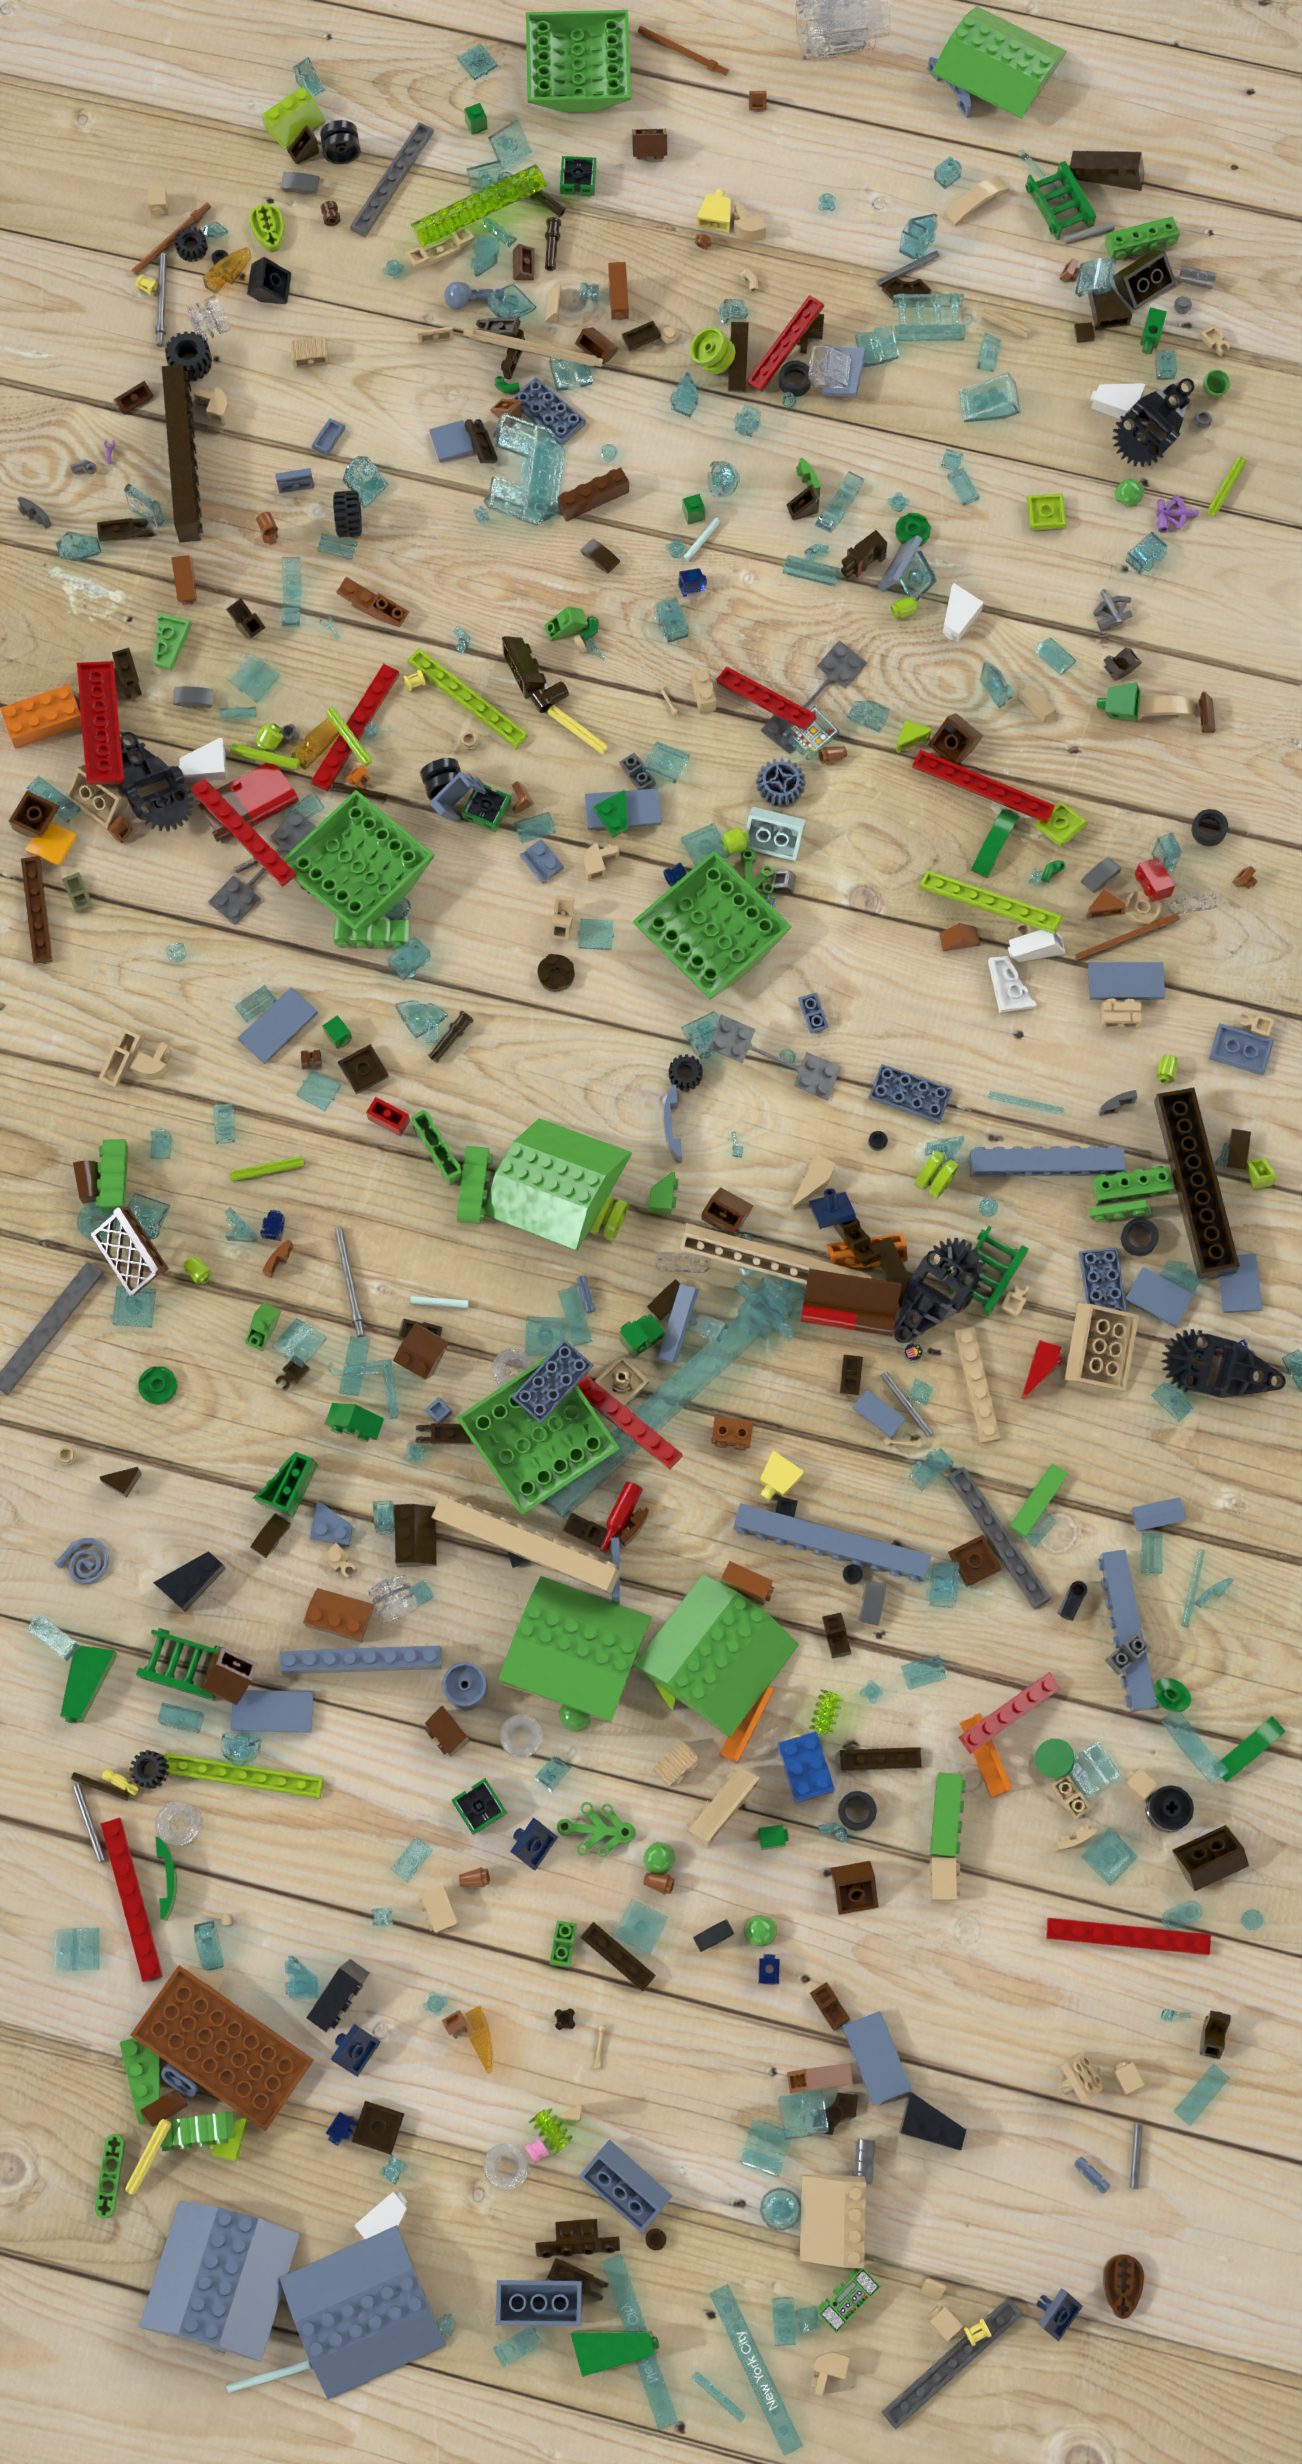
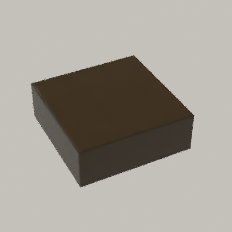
[1074,322,1095,343]

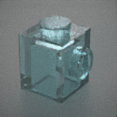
[934,156,962,189]
[1155,350,1177,380]

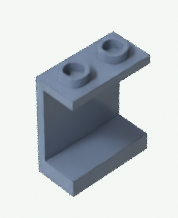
[429,772,487,822]

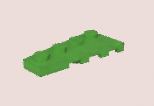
[120,2038,161,2125]

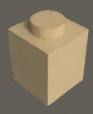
[148,186,168,216]
[1124,1768,1158,1801]
[1112,2060,1145,2095]
[928,2305,963,2341]

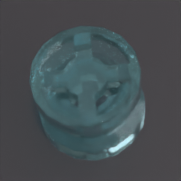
[372,1908,393,1926]

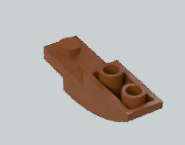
[337,577,409,627]

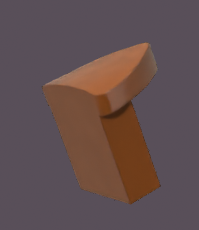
[512,781,534,813]

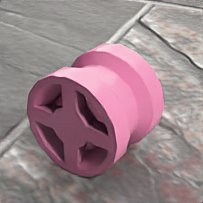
[525,2137,550,2164]

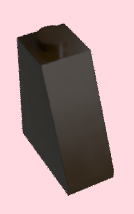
[1088,281,1132,330]

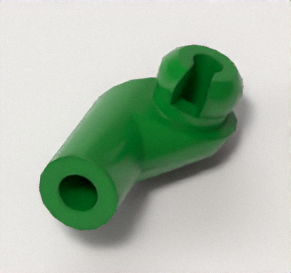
[495,376,520,394]
[580,616,599,642]
[1041,860,1066,883]

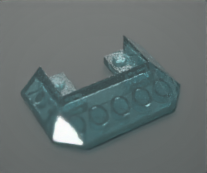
[483,412,565,526]

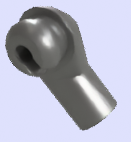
[70,459,97,474]

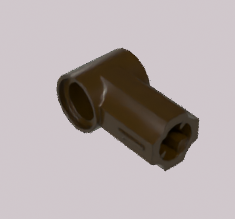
[530,681,569,713]

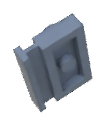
[275,468,314,493]
[520,839,564,884]

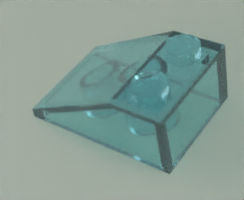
[959,373,1021,422]

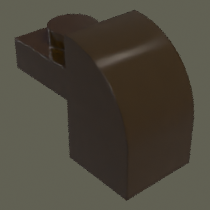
[797,314,825,353]
[226,598,266,639]
[1103,647,1142,681]
[1200,2010,1231,2059]

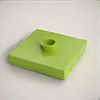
[1026,493,1066,531]
[1035,802,1088,848]

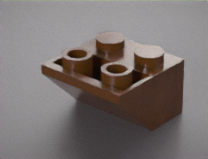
[701,1187,754,1236]
[201,1647,258,1705]

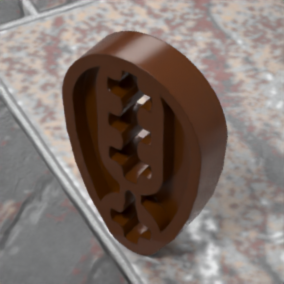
[1103,2254,1144,2319]

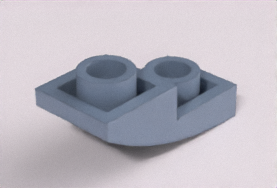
[798,992,828,1033]

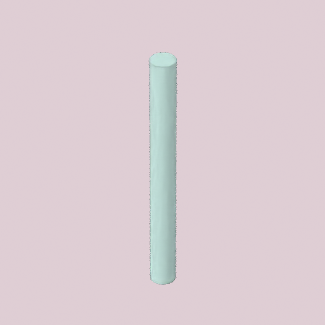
[226,2360,311,2393]

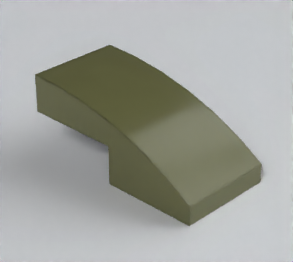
[62,872,93,913]

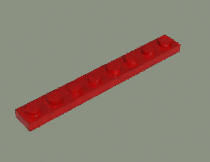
[311,663,400,792]
[912,750,1055,823]
[190,778,297,887]
[577,1375,683,1470]
[100,1817,163,1982]
[1046,1918,1211,1956]

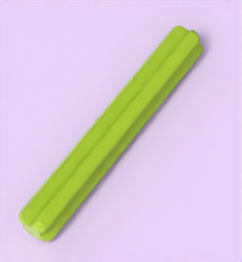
[1207,457,1246,517]
[325,707,372,767]
[230,743,300,770]
[229,1156,305,1182]

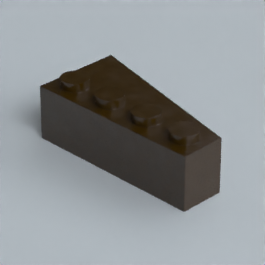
[1070,151,1145,191]

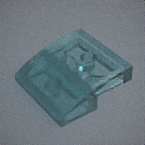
[1075,258,1116,297]
[855,326,899,367]
[549,352,593,391]
[228,654,281,703]
[272,1318,327,1368]
[1069,1741,1121,1798]
[55,1928,99,1972]
[778,2090,829,2140]
[739,2118,793,2176]

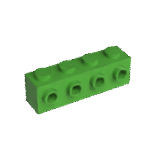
[1104,216,1180,261]
[1092,1166,1174,1205]
[929,1772,966,1858]

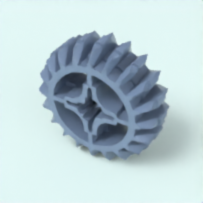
[756,758,806,807]

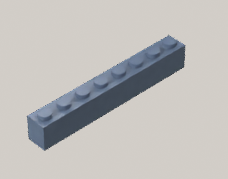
[970,1146,1125,1177]
[1097,1549,1157,1713]
[280,1646,442,1674]

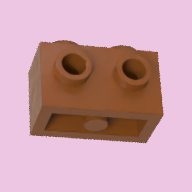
[711,1417,753,1450]

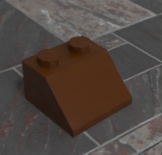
[632,128,668,160]
[928,713,983,765]
[9,791,60,838]
[393,1323,449,1380]
[425,1705,470,1757]
[831,1861,879,1915]

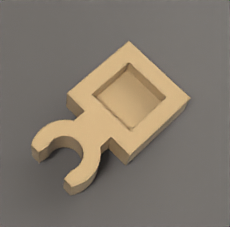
[1200,324,1231,356]
[1238,1012,1274,1038]
[1000,1281,1029,1318]
[322,1543,357,1579]

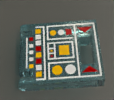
[124,484,164,528]
[783,705,840,761]

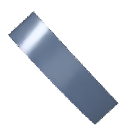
[927,57,971,118]
[664,1085,682,1163]

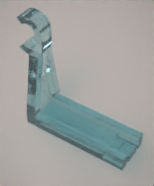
[329,1359,399,1419]

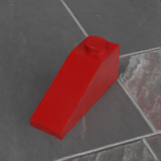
[1021,1340,1063,1400]

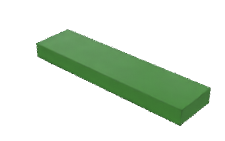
[1009,1464,1068,1538]

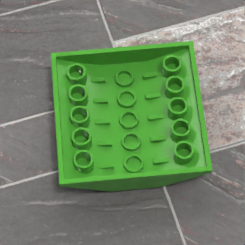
[931,6,1067,119]
[526,10,631,112]
[283,790,435,932]
[633,851,792,999]
[485,1118,632,1251]
[456,1354,620,1515]
[633,1574,799,1738]
[498,1576,652,1722]

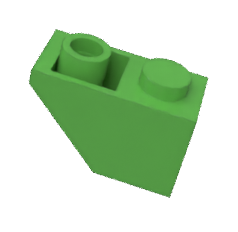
[544,606,588,641]
[648,1172,679,1214]
[245,1302,281,1351]

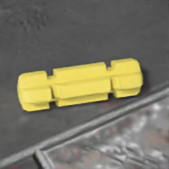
[102,1769,140,1795]

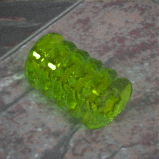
[809,1689,844,1735]
[529,2108,573,2156]

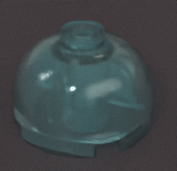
[708,461,740,498]
[221,1732,262,1766]
[760,2187,801,2231]

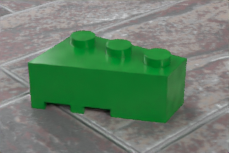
[253,1452,318,1518]

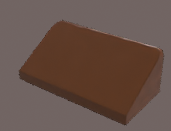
[513,244,534,280]
[113,380,154,414]
[1199,692,1215,733]
[140,2090,188,2127]

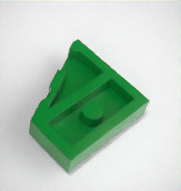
[593,790,628,838]

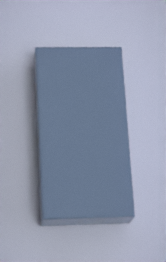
[312,418,345,456]

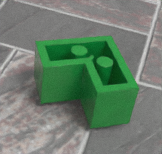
[619,1314,665,1359]
[325,1403,384,1442]

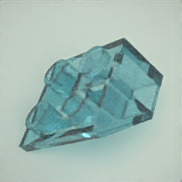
[342,456,389,508]
[285,1956,319,2000]

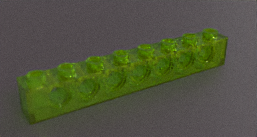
[411,164,547,247]

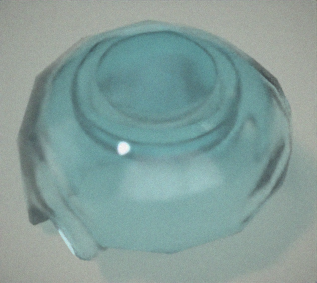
[385,897,412,921]

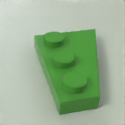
[154,613,192,671]
[1089,1200,1153,1222]

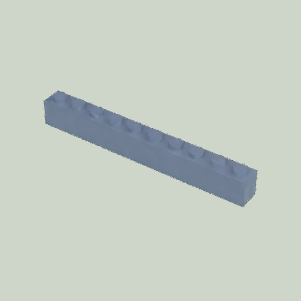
[733,1503,931,1583]

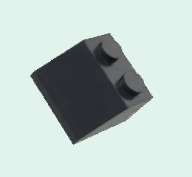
[247,257,291,304]

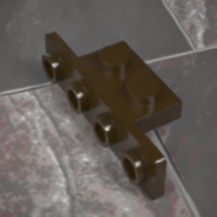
[535,2219,620,2258]

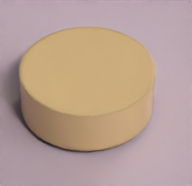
[573,635,587,654]

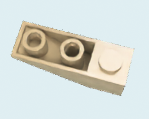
[790,1154,836,1210]

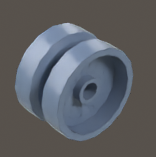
[442,1662,488,1710]

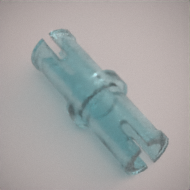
[219,705,257,720]

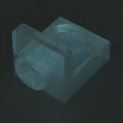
[718,299,748,324]
[150,1129,172,1159]

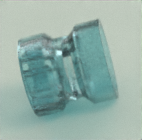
[580,282,599,302]
[379,2155,408,2185]

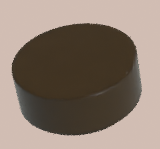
[645,2228,666,2250]

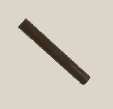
[332,784,387,801]
[71,1772,130,1801]

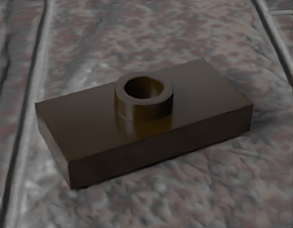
[622,321,661,351]

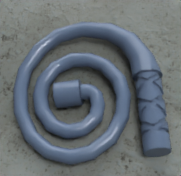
[54,1538,109,1585]

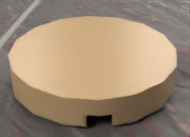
[1124,889,1162,926]

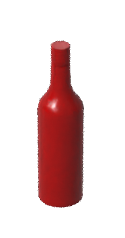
[599,1481,643,1553]

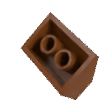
[303,1588,374,1643]

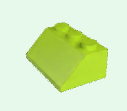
[262,86,326,150]

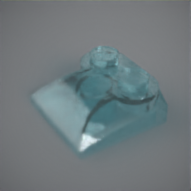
[487,283,536,318]
[980,662,1013,708]
[119,1193,170,1240]
[1081,1827,1138,1886]

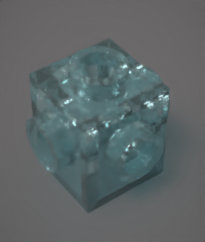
[734,405,761,437]

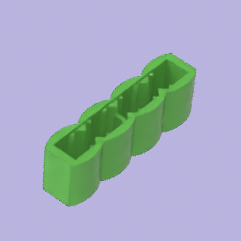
[333,918,410,950]
[412,1110,462,1186]
[96,1139,128,1213]
[457,1146,493,1224]
[154,2112,235,2151]

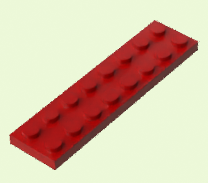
[77,661,124,785]

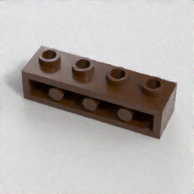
[557,467,629,521]

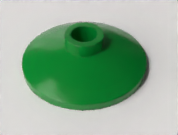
[1153,1678,1191,1712]

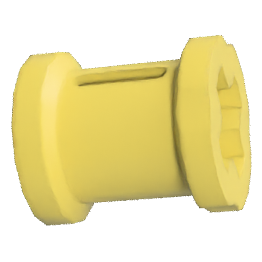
[135,274,159,296]
[403,670,426,691]
[964,2319,991,2346]

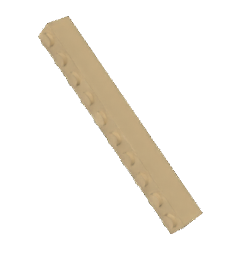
[679,1223,872,1285]
[431,1496,621,1594]

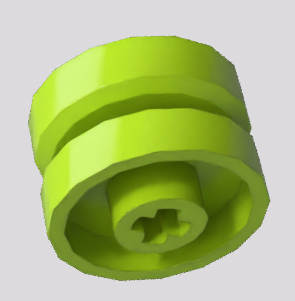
[690,327,736,374]
[914,1150,960,1200]
[589,1195,629,1241]

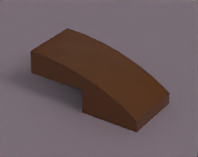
[810,1982,850,2031]

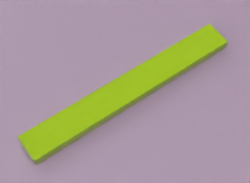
[407,648,528,750]
[919,870,1063,934]
[165,1753,324,1799]

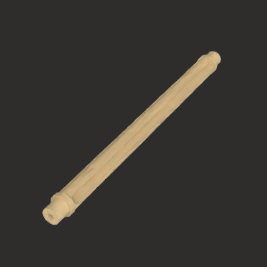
[463,328,603,367]

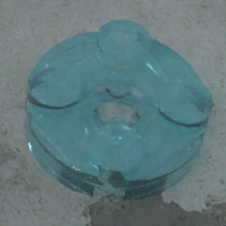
[77,1203,117,1242]

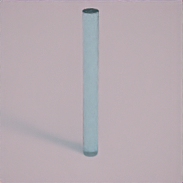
[1017,149,1066,202]
[988,1091,1064,1115]
[1181,1549,1205,1627]

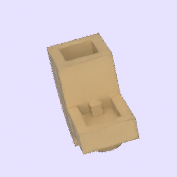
[732,203,766,241]
[194,387,229,425]
[584,843,619,881]
[550,895,575,941]
[130,1042,171,1080]
[811,2352,850,2396]

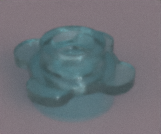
[818,193,836,211]
[383,260,404,279]
[888,492,909,512]
[666,538,687,558]
[405,1443,426,1464]
[860,1680,884,1704]
[424,1991,448,2016]
[438,2314,455,2336]

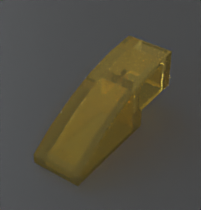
[203,247,251,294]
[291,718,339,770]
[465,2005,493,2074]

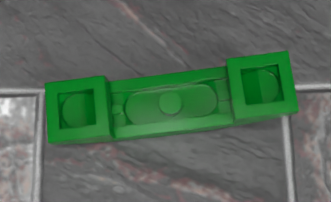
[971,809,1019,878]
[1212,1716,1286,1783]
[155,1836,177,1921]

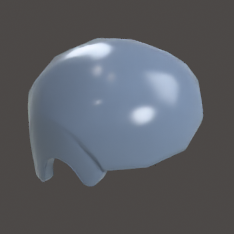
[444,282,472,309]

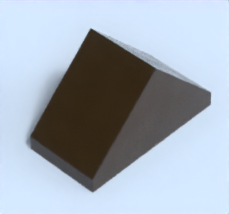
[287,125,319,164]
[786,484,820,520]
[99,1467,142,1498]

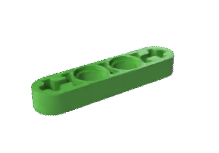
[95,2134,125,2219]

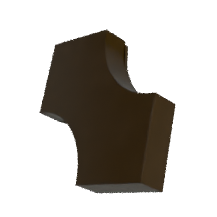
[882,277,932,303]
[812,2092,858,2135]

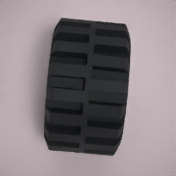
[165,331,212,381]
[333,490,362,538]

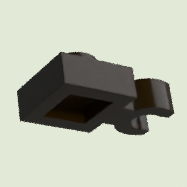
[275,1355,310,1391]

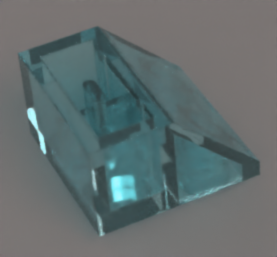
[899,214,938,260]

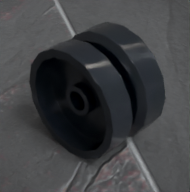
[320,120,361,164]
[420,758,461,800]
[1145,1785,1194,1833]

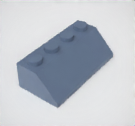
[579,2139,672,2233]
[496,2280,582,2326]

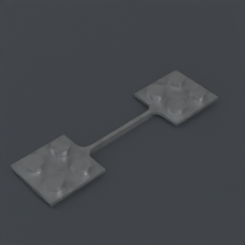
[761,640,867,753]
[208,809,316,925]
[708,1014,841,1101]

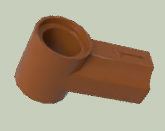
[256,512,278,545]

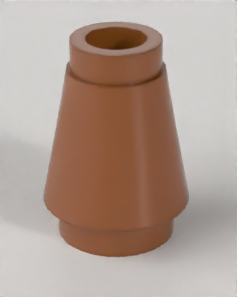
[819,746,847,765]
[459,1867,490,1887]
[643,1873,675,1895]

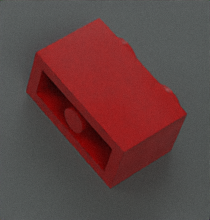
[1135,857,1175,902]
[366,1097,410,1137]

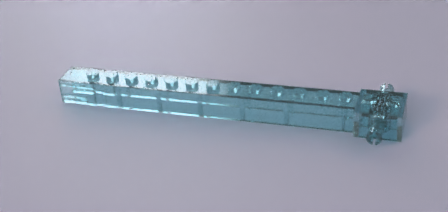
[544,1279,797,1520]

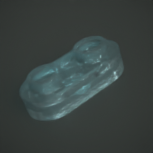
[1162,1901,1203,1930]

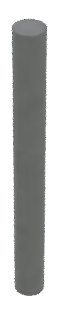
[876,250,939,287]
[881,1371,933,1438]
[72,1784,106,1863]

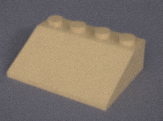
[1064,1303,1139,1391]
[688,1767,760,1848]
[800,2174,866,2268]

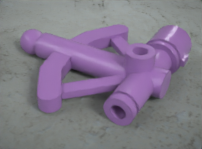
[1156,494,1199,533]

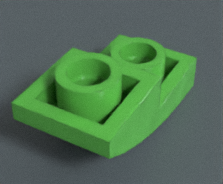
[796,458,821,496]
[550,1920,577,1968]

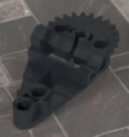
[1112,378,1195,467]
[120,732,194,832]
[894,1238,986,1343]
[1161,1329,1286,1398]

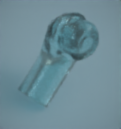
[453,626,470,652]
[818,1822,848,1842]

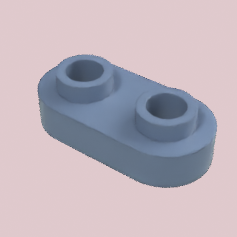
[161,2063,200,2098]

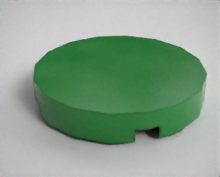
[895,513,931,546]
[138,1366,178,1405]
[1035,1738,1076,1779]

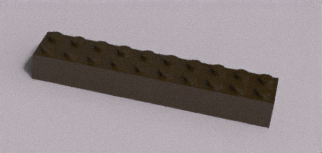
[161,364,203,543]
[1154,1087,1240,1280]

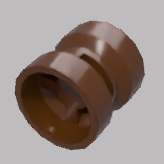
[320,201,341,226]
[301,1049,322,1070]

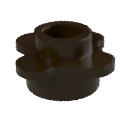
[554,2008,575,2030]

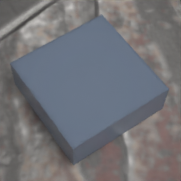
[425,1397,452,1423]

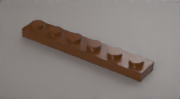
[21,856,53,964]

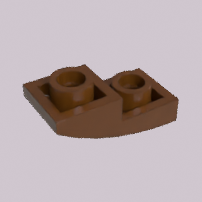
[620,1507,649,1546]

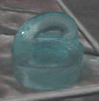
[166,943,186,962]
[979,1197,998,1217]

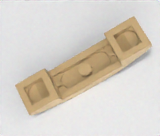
[944,176,1009,226]
[405,224,474,268]
[1138,696,1196,720]

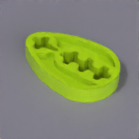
[249,204,284,252]

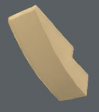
[98,1028,144,1087]

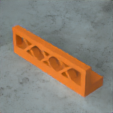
[827,1233,908,1269]
[719,1687,774,1764]
[959,1713,1012,1798]

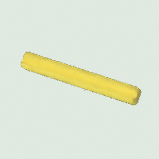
[548,705,608,754]
[125,2119,171,2195]

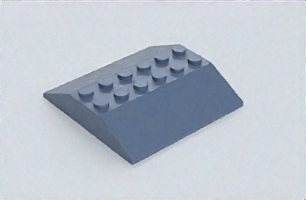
[139,2201,300,2362]
[279,2225,446,2399]

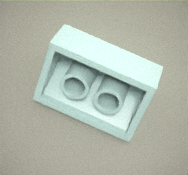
[746,807,806,861]

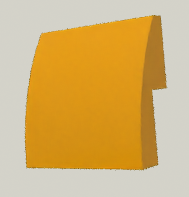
[25,823,78,867]

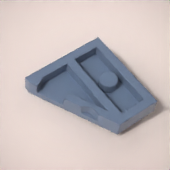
[310,1501,353,1546]

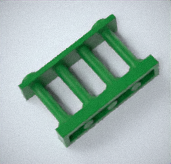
[1025,161,1096,240]
[948,1226,1029,1317]
[136,1628,221,1701]

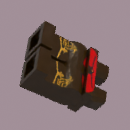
[841,530,888,579]

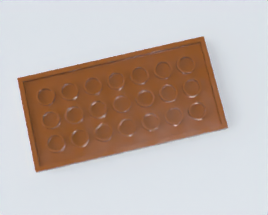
[130,1965,314,2131]

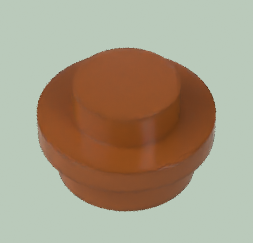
[695,234,712,250]

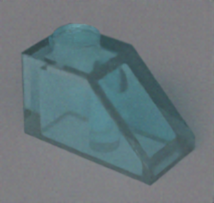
[56,531,102,561]
[373,1501,395,1535]
[194,1920,224,1971]

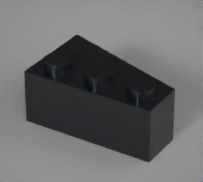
[153,1551,226,1612]
[307,1959,370,2032]
[899,2091,966,2151]

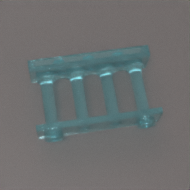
[892,293,966,342]

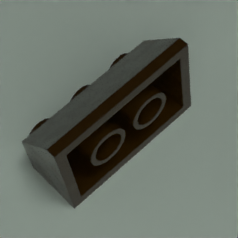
[1113,250,1176,310]
[502,636,547,699]
[394,1504,437,1567]
[1172,1825,1249,1891]

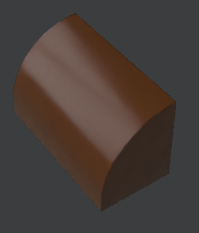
[575,327,619,364]
[73,1161,101,1204]

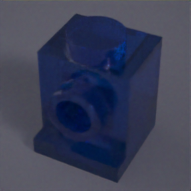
[678,568,707,597]
[260,1210,285,1241]
[758,1954,780,1985]
[326,2111,358,2146]

